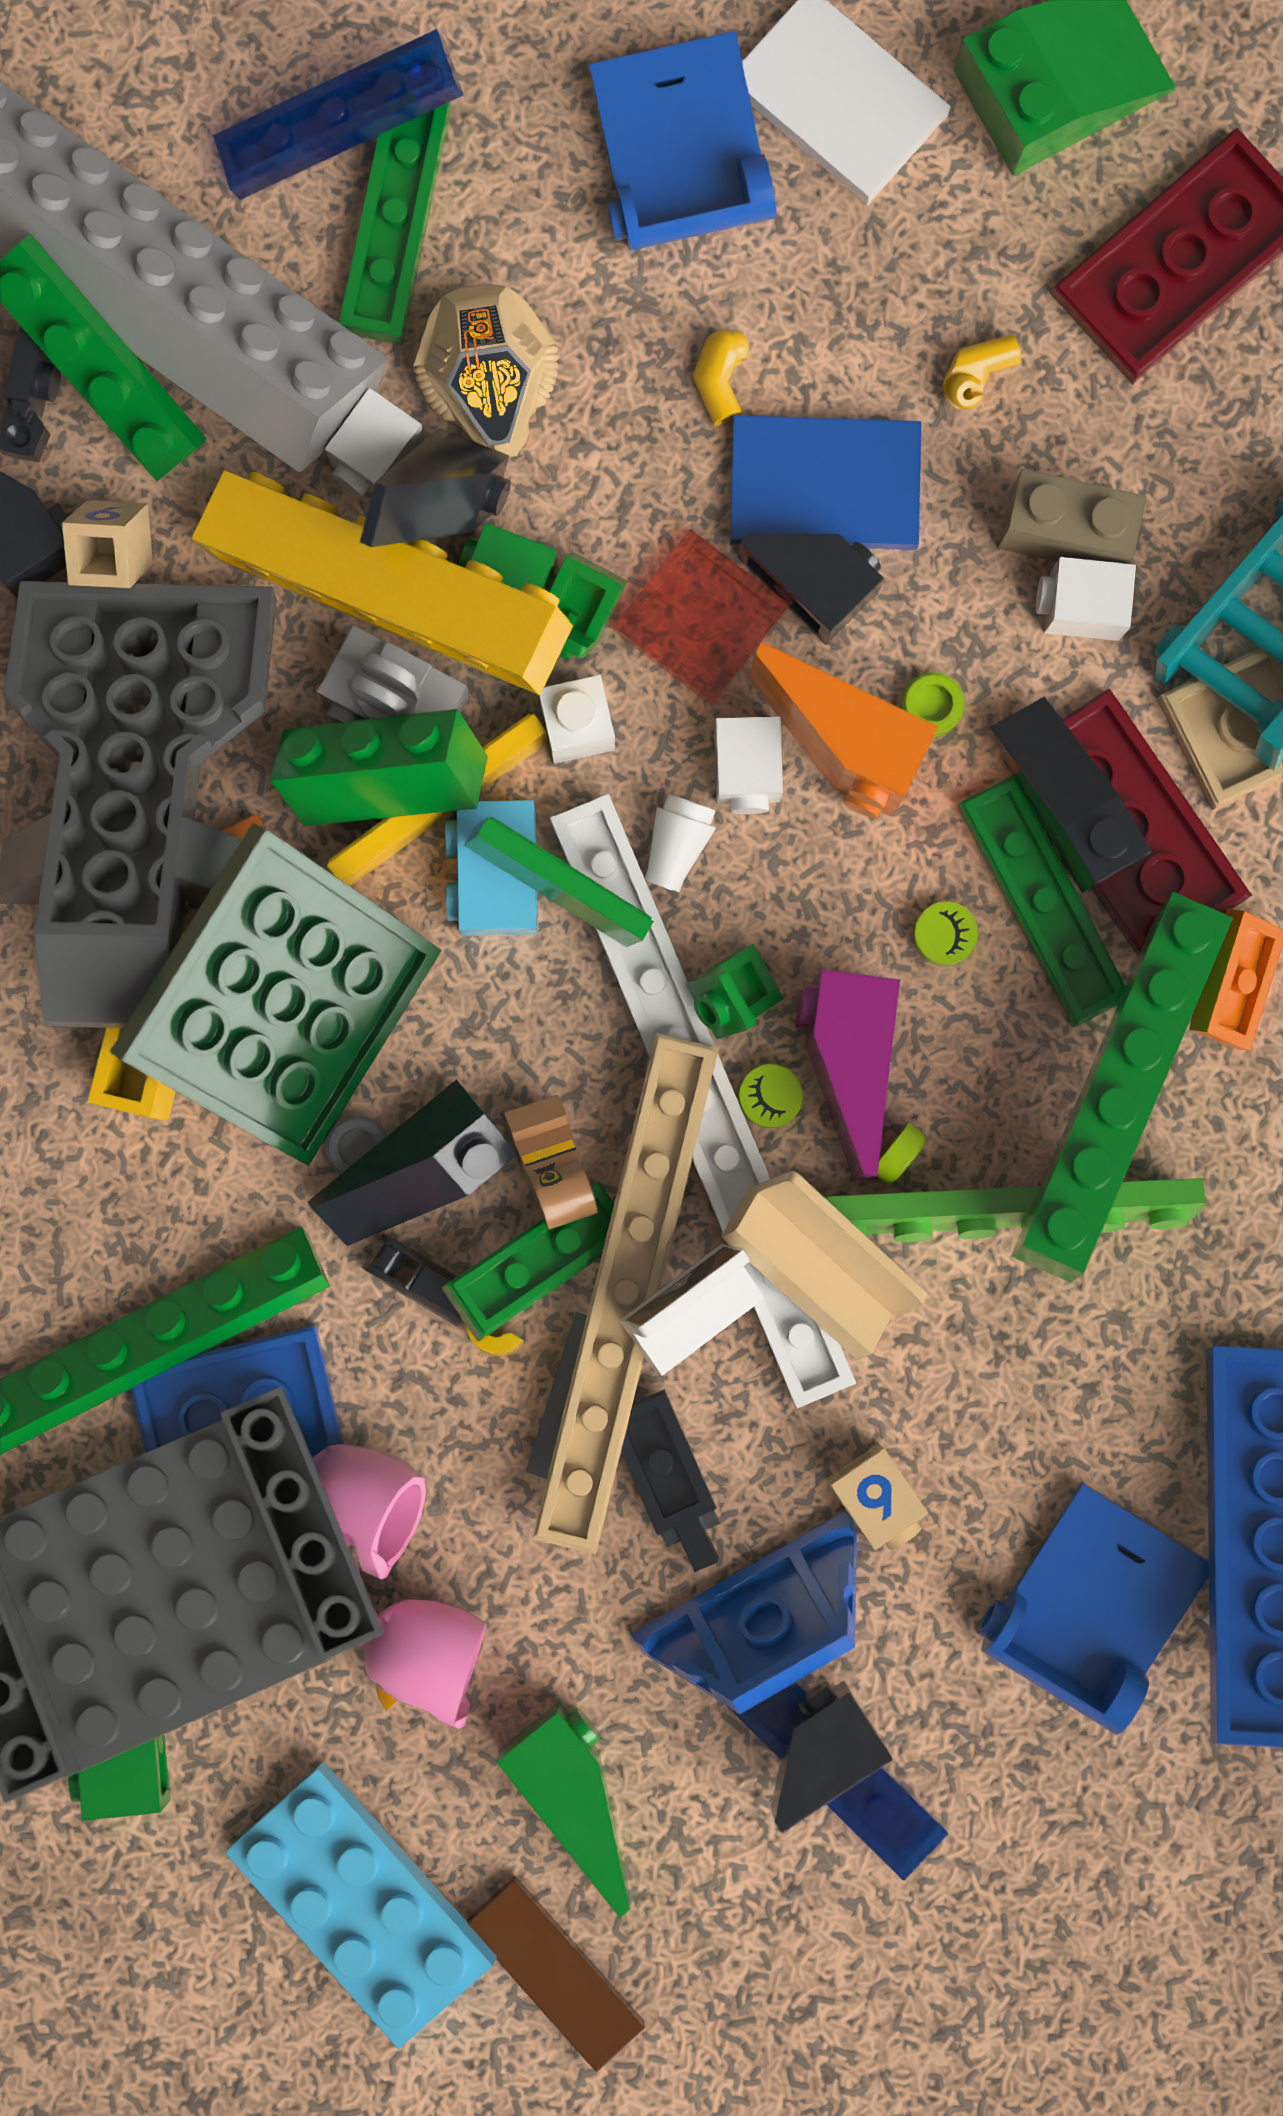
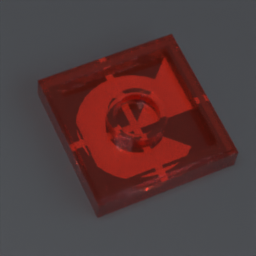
[613,529,790,706]

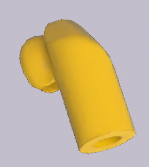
[693,329,749,427]
[943,334,1021,410]

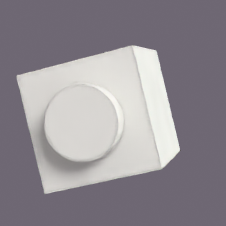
[325,388,425,498]
[1036,557,1136,641]
[539,675,615,764]
[714,716,783,814]

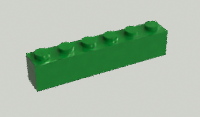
[1011,892,1233,1283]

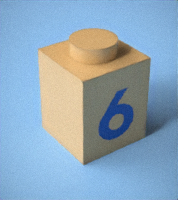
[62,500,153,588]
[826,1443,929,1550]

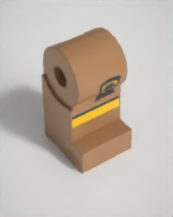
[504,1094,597,1230]

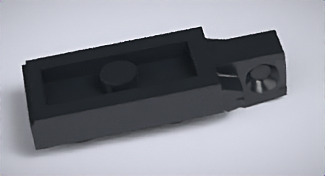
[0,326,61,462]
[621,1389,720,1572]

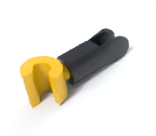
[361,1233,524,1356]

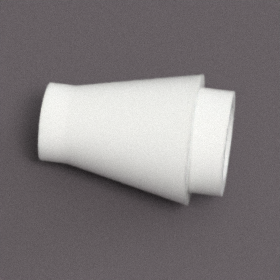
[644,794,716,892]

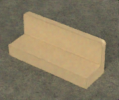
[721,1171,927,1359]

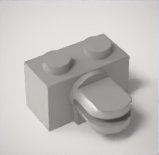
[317,625,470,723]

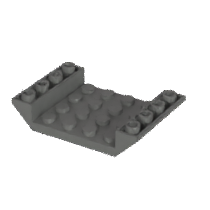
[0,1386,384,1803]

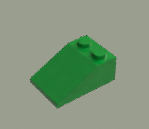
[953,0,1176,176]

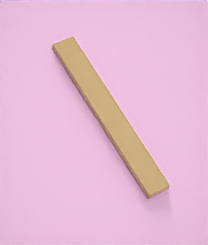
[533,1033,719,1555]

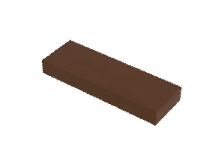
[467,1876,645,2073]

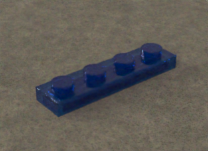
[213,29,464,200]
[727,1682,949,1881]

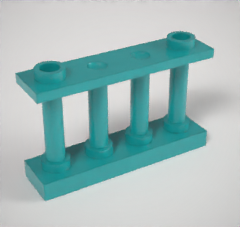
[1154,500,1283,771]

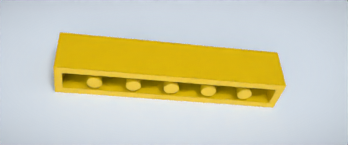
[191,470,573,695]

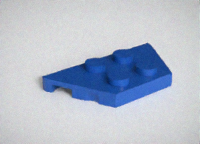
[631,1511,857,1714]

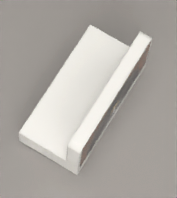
[619,1244,765,1375]

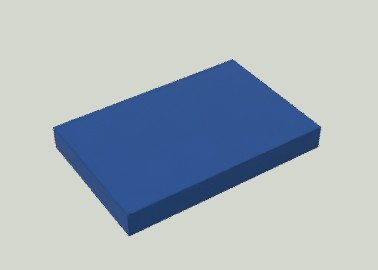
[730,415,922,550]
[131,1325,344,1457]

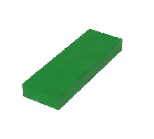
[464,816,654,947]
[442,1181,615,1341]

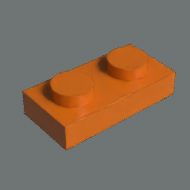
[1189,909,1283,1051]

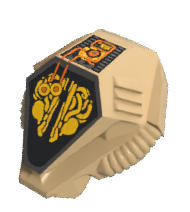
[413,284,559,457]

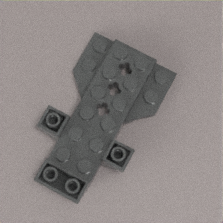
[0,581,277,1028]

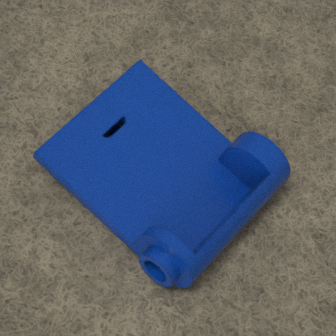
[589,31,777,251]
[977,1482,1209,1735]

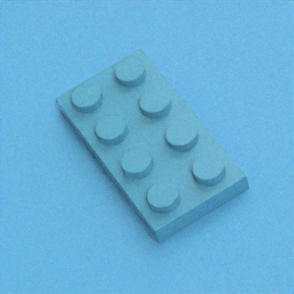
[225,1761,497,2050]

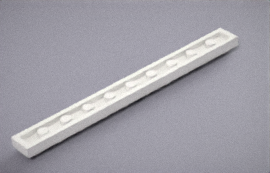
[550,794,856,1408]

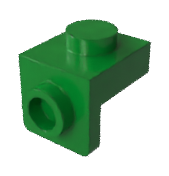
[550,551,628,659]
[686,944,784,1039]

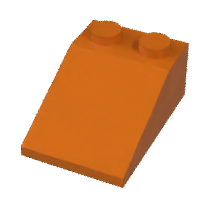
[749,642,938,819]

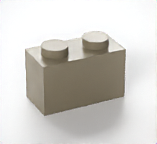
[998,469,1147,564]

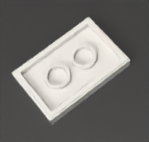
[742,0,951,205]

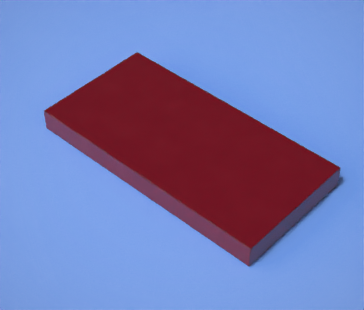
[1050,127,1283,385]
[1003,688,1253,956]

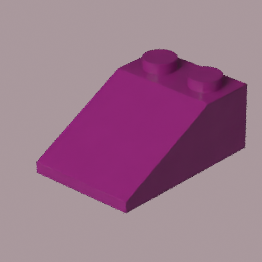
[795,970,900,1178]

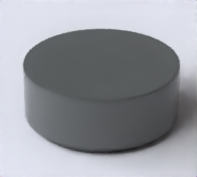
[325,1116,388,1174]

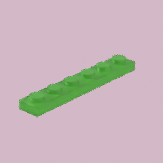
[824,1178,1206,1242]

